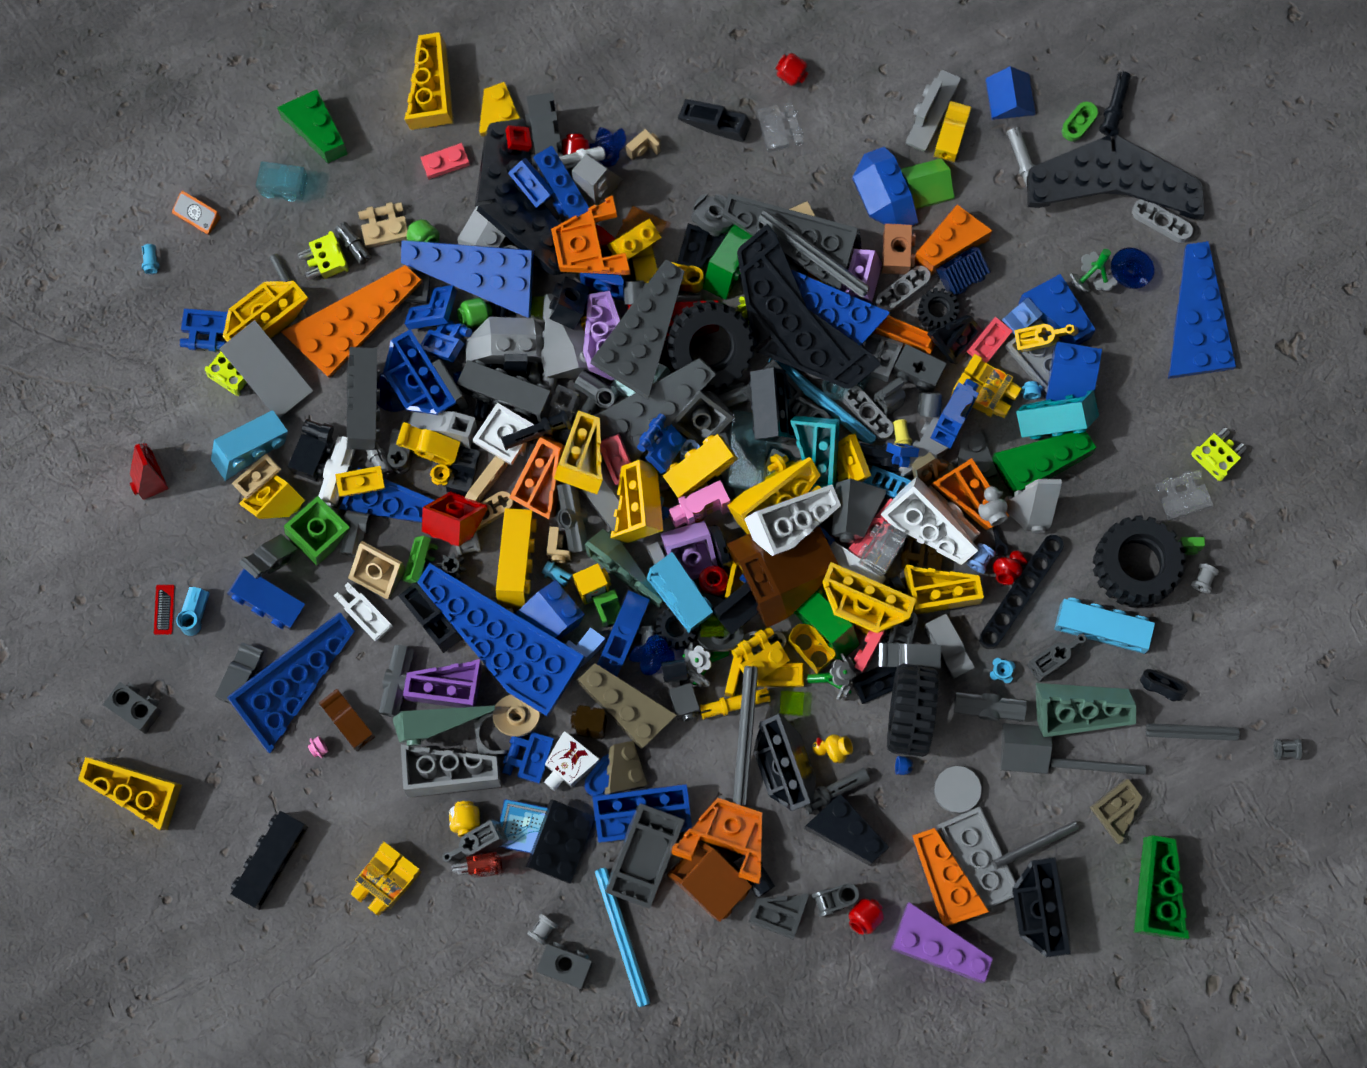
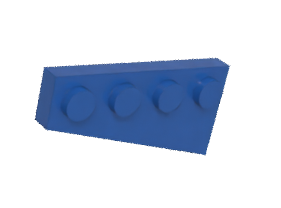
[339,468,435,523]

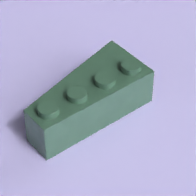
[1036,683,1136,737]

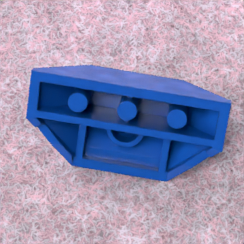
[852,147,918,226]
[383,329,456,415]

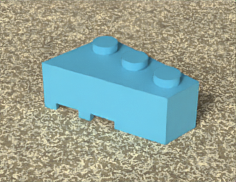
[211,410,288,481]
[646,552,713,633]

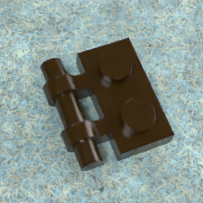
[900,533,943,571]

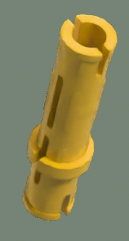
[699,687,771,720]

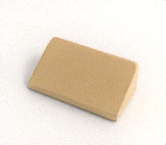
[232,453,282,500]

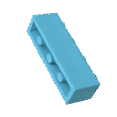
[1054,598,1155,654]

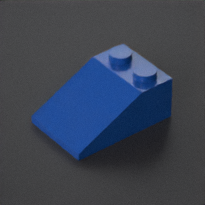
[1045,341,1102,401]

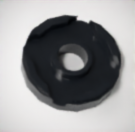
[708,525,732,569]

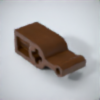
[319,689,375,751]

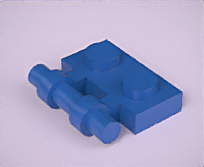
[180,309,228,352]
[420,320,472,362]
[637,414,686,474]
[502,732,554,784]

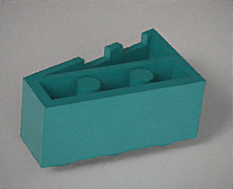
[1016,390,1099,439]
[790,416,840,490]

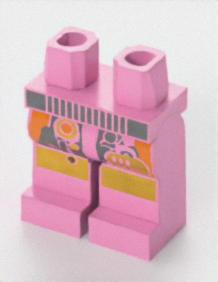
[669,480,730,529]

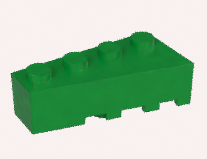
[992,431,1097,497]
[1134,835,1189,940]

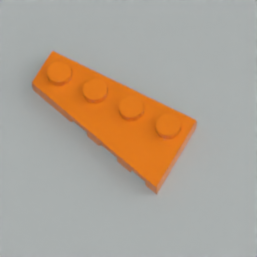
[912,828,989,927]

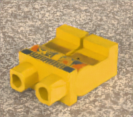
[951,354,1022,418]
[351,842,422,917]

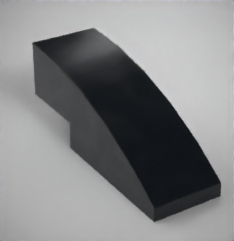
[678,99,751,142]
[398,583,461,653]

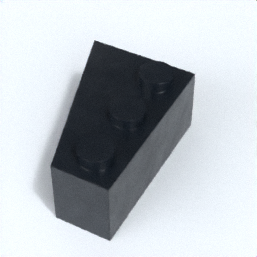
[804,794,889,866]

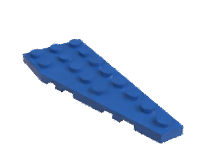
[417,563,586,717]

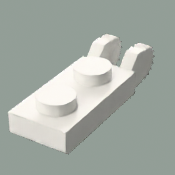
[334,583,393,643]

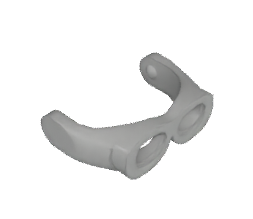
[474,713,507,756]

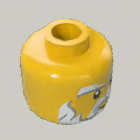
[449,801,480,838]

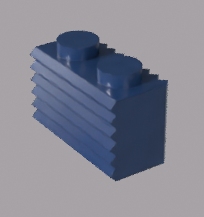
[936,246,991,294]

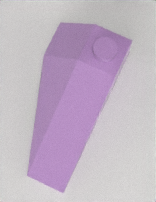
[583,291,620,380]

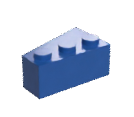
[1018,274,1096,345]
[227,569,305,630]

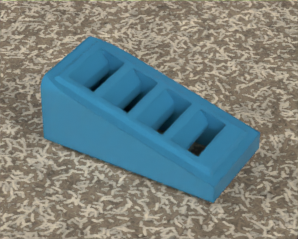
[864,466,911,499]

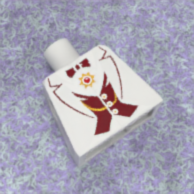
[544,731,599,791]

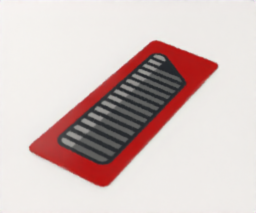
[154,585,174,635]

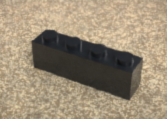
[231,811,308,910]

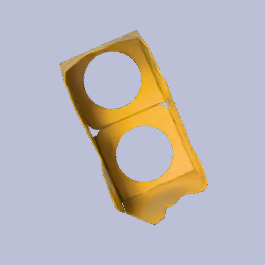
[788,624,835,674]

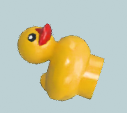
[812,734,853,763]

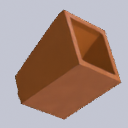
[667,841,752,922]

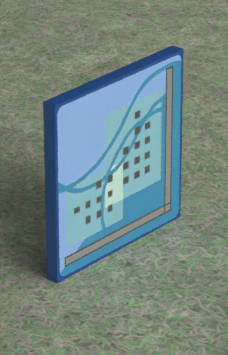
[499,799,547,853]

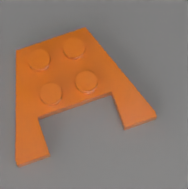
[551,196,630,275]
[671,798,762,884]

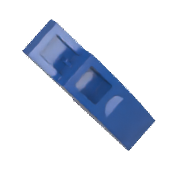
[597,590,650,677]

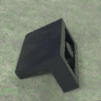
[713,582,759,634]

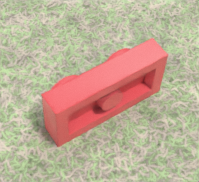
[420,143,470,180]
[966,317,1012,363]
[600,434,632,485]
[853,630,886,672]

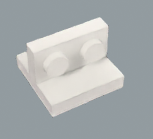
[473,403,534,465]

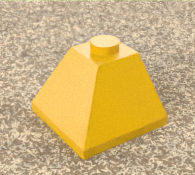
[239,475,305,519]

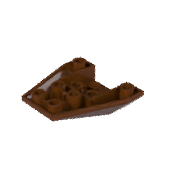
[726,526,839,628]

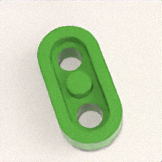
[1062,102,1098,141]

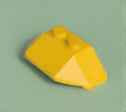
[223,281,308,342]
[822,562,917,633]

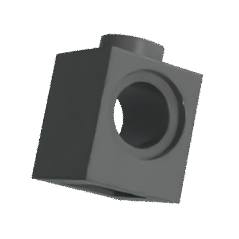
[669,683,700,722]

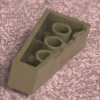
[576,663,676,748]

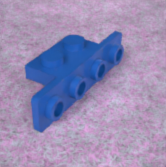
[533,146,597,225]

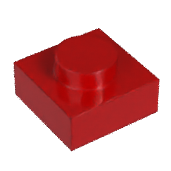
[505,125,532,151]

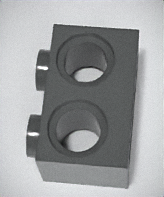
[103,682,162,734]

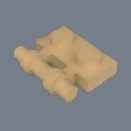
[358,202,408,249]

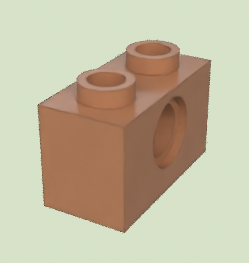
[882,224,916,275]

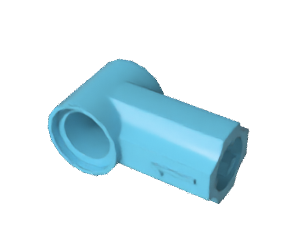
[176,587,209,636]

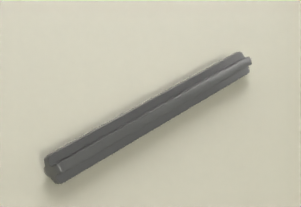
[758,210,870,297]
[733,666,758,806]

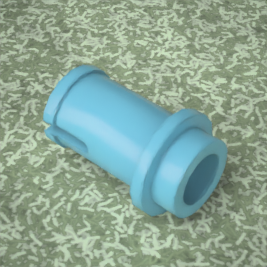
[142,244,160,274]
[541,561,572,587]

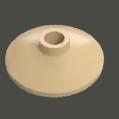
[493,695,540,737]

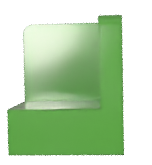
[593,589,621,628]

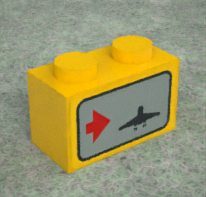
[573,563,611,605]

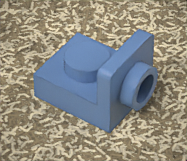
[1002,298,1043,335]

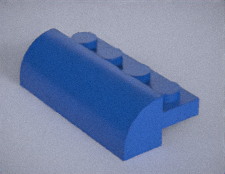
[592,784,692,843]

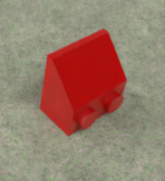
[422,491,488,546]

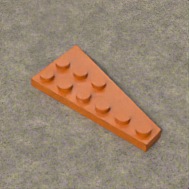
[281,265,423,378]

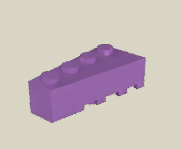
[891,902,993,983]

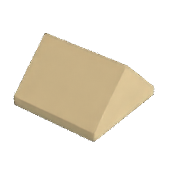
[348,541,405,600]

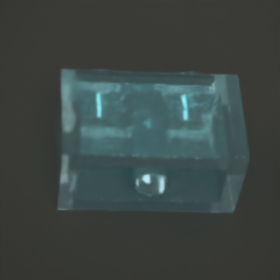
[256,161,308,201]

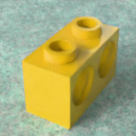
[607,218,662,260]

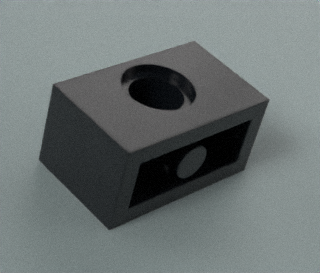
[549,276,590,330]

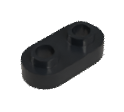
[1140,669,1187,701]

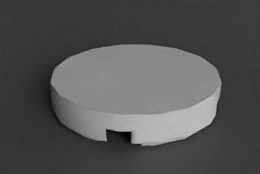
[934,766,981,814]

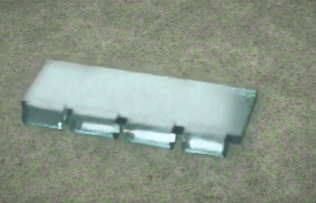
[728,410,767,489]

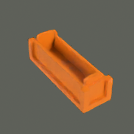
[873,316,935,355]

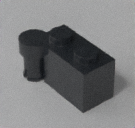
[288,419,335,482]

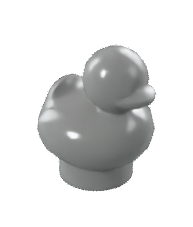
[978,487,1008,526]

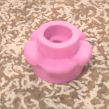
[308,736,329,758]

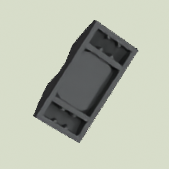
[605,803,684,909]

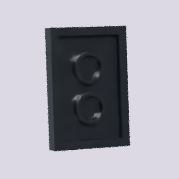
[526,800,595,884]

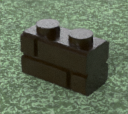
[570,705,607,740]

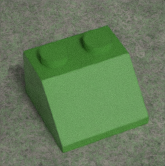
[284,496,350,566]

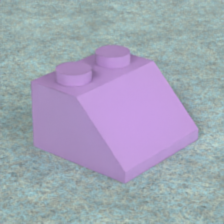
[660,521,718,580]

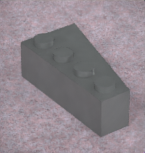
[525,92,563,177]

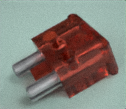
[452,852,503,878]

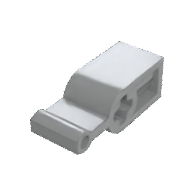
[924,614,975,679]

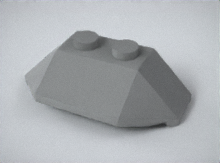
[457,206,510,248]
[465,317,544,365]

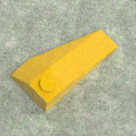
[727,457,821,534]

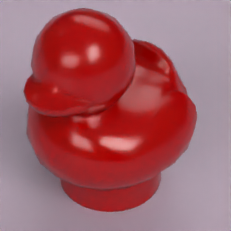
[993,550,1027,585]

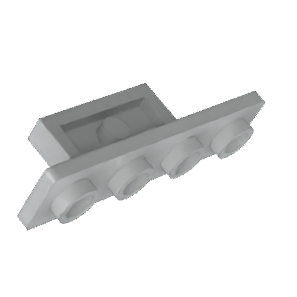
[906,70,960,152]

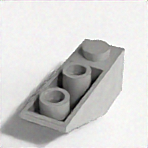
[408,411,477,449]
[899,417,948,478]

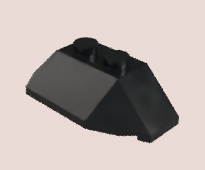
[754,713,816,811]
[1012,857,1071,957]

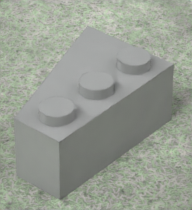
[572,154,623,207]

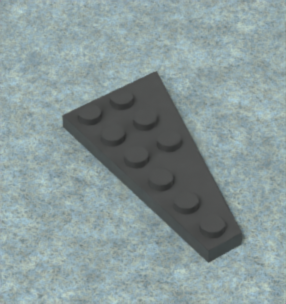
[594,358,717,462]

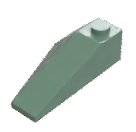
[585,529,663,609]
[393,705,495,746]

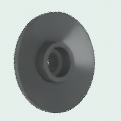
[697,619,744,652]

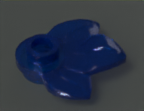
[589,127,626,167]
[629,635,675,675]

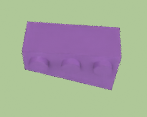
[403,659,483,708]

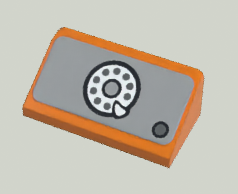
[172,191,221,235]

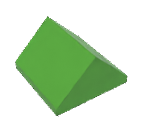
[900,158,954,209]

